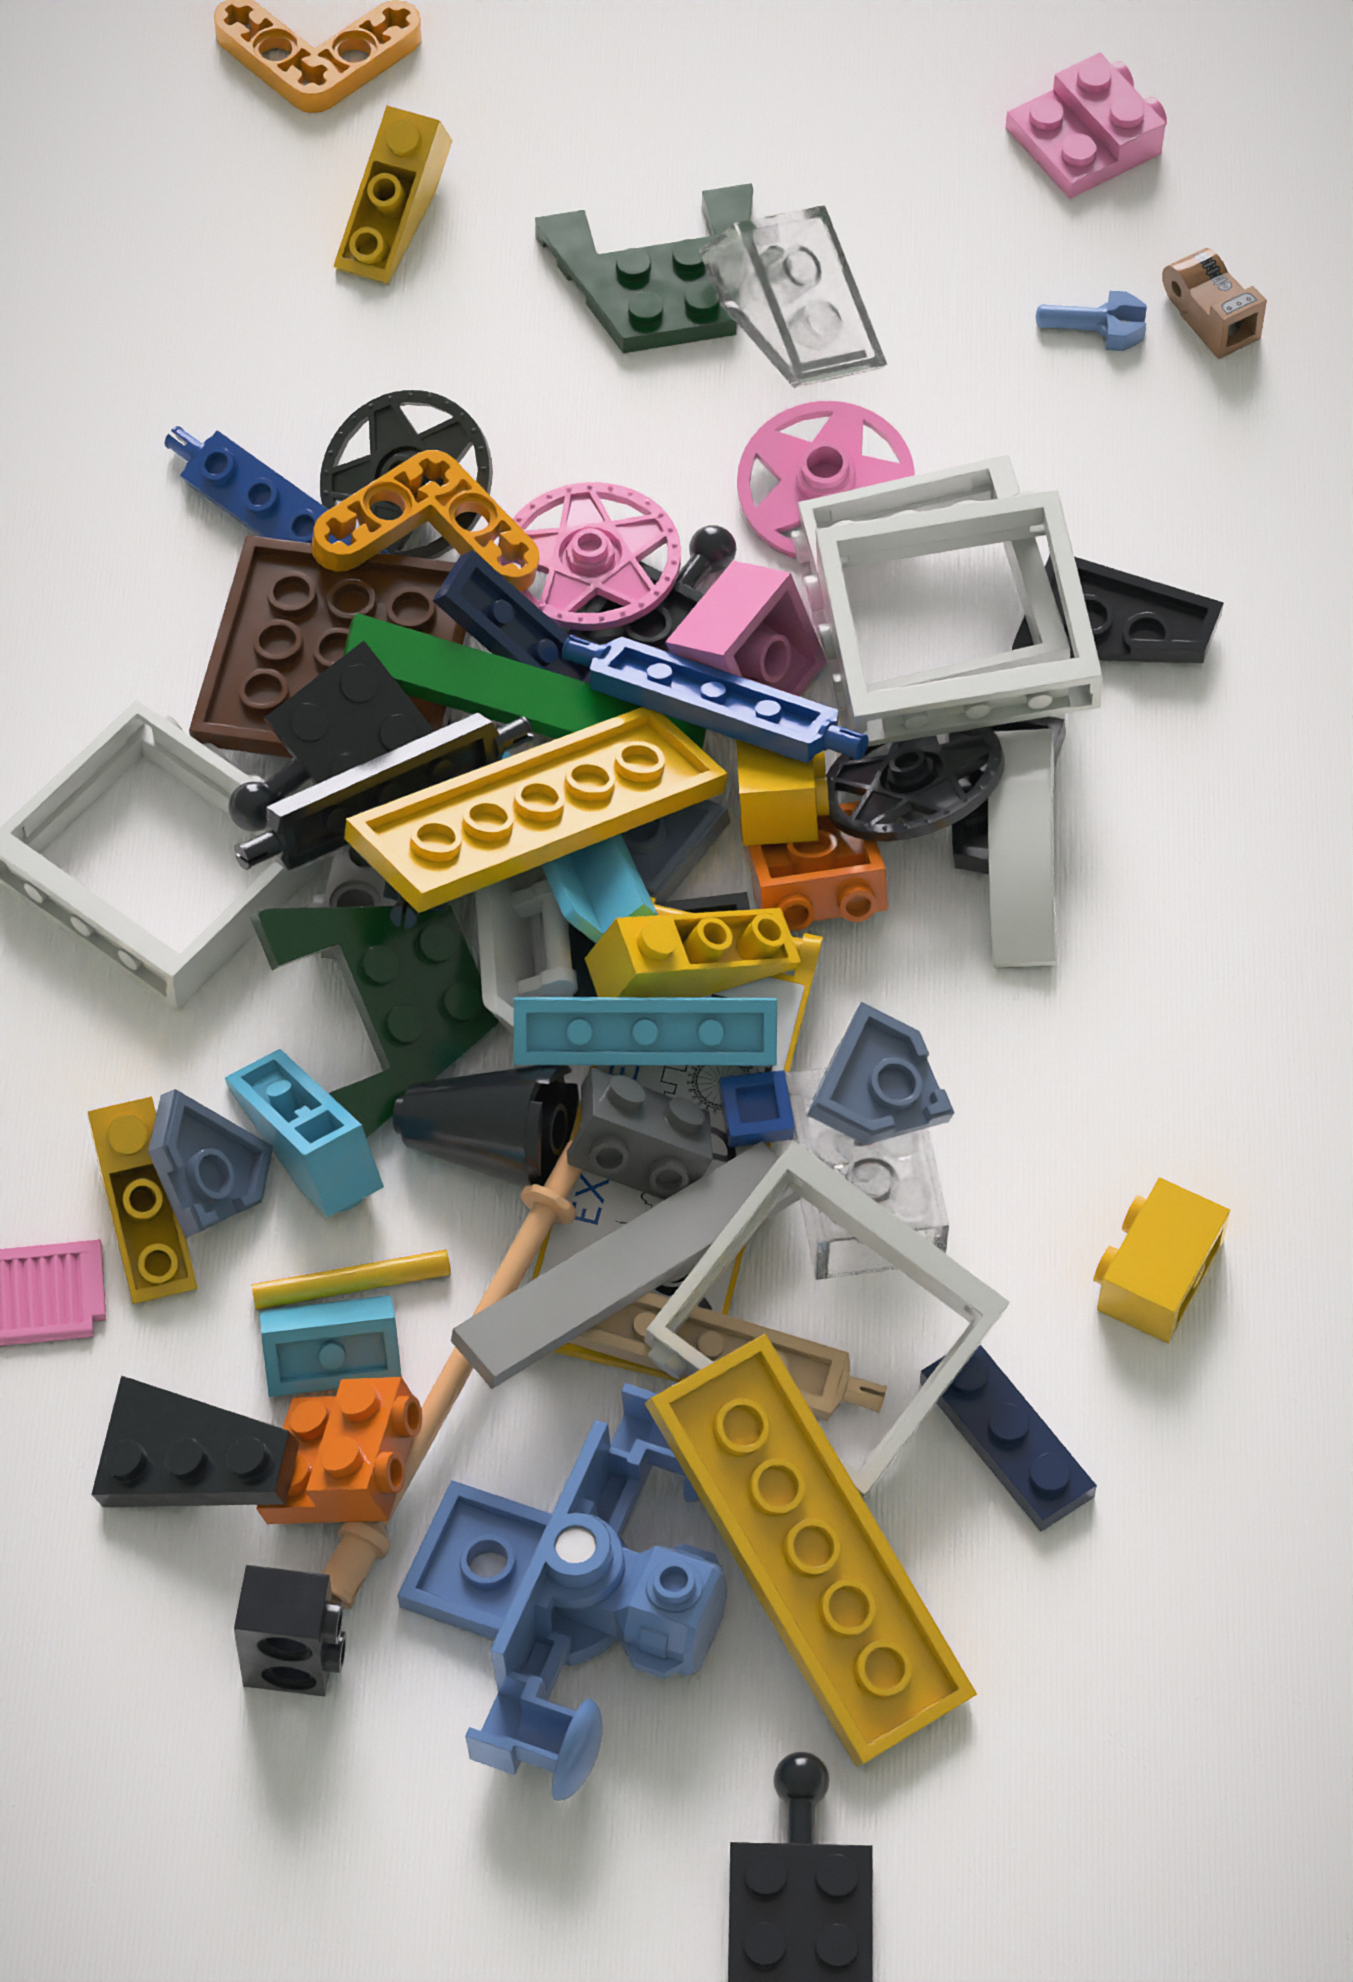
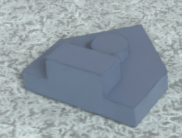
[807,1002,955,1145]
[148,1089,273,1238]

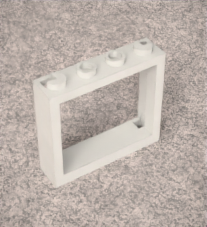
[791,454,1070,710]
[815,489,1103,746]
[0,699,324,1011]
[644,1140,1010,1500]

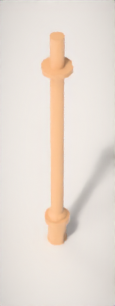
[322,1141,582,1609]

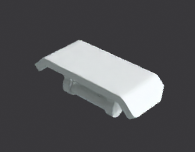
[475,865,578,1035]

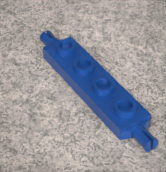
[164,426,390,554]
[562,635,869,763]

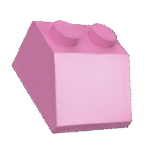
[666,560,827,697]

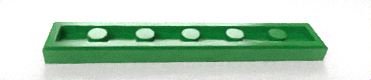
[343,613,706,750]

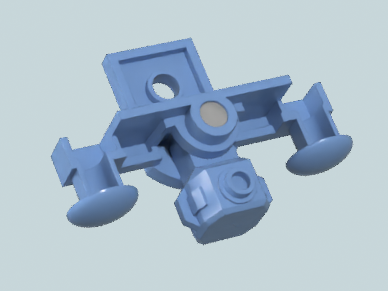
[397,1383,727,1801]

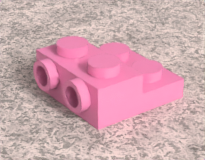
[1005,52,1167,199]

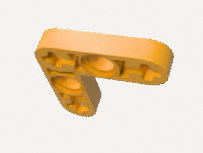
[214,0,422,113]
[311,450,540,592]

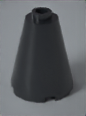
[393,1065,580,1188]

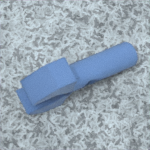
[1035,290,1147,351]

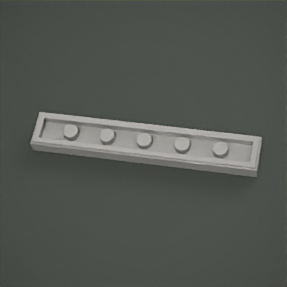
[450,1141,801,1389]

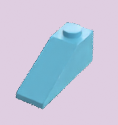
[225,1049,384,1218]

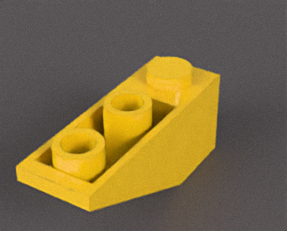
[333,105,453,284]
[585,908,801,998]
[87,1096,198,1304]

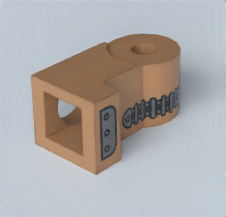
[1162,248,1267,359]

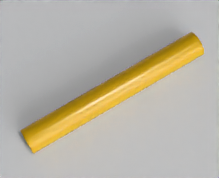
[251,1249,451,1310]

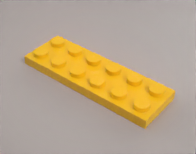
[344,707,728,913]
[644,1333,978,1767]

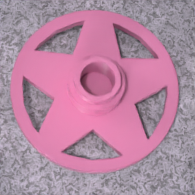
[737,401,915,562]
[500,482,681,631]

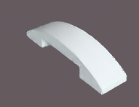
[988,729,1057,968]

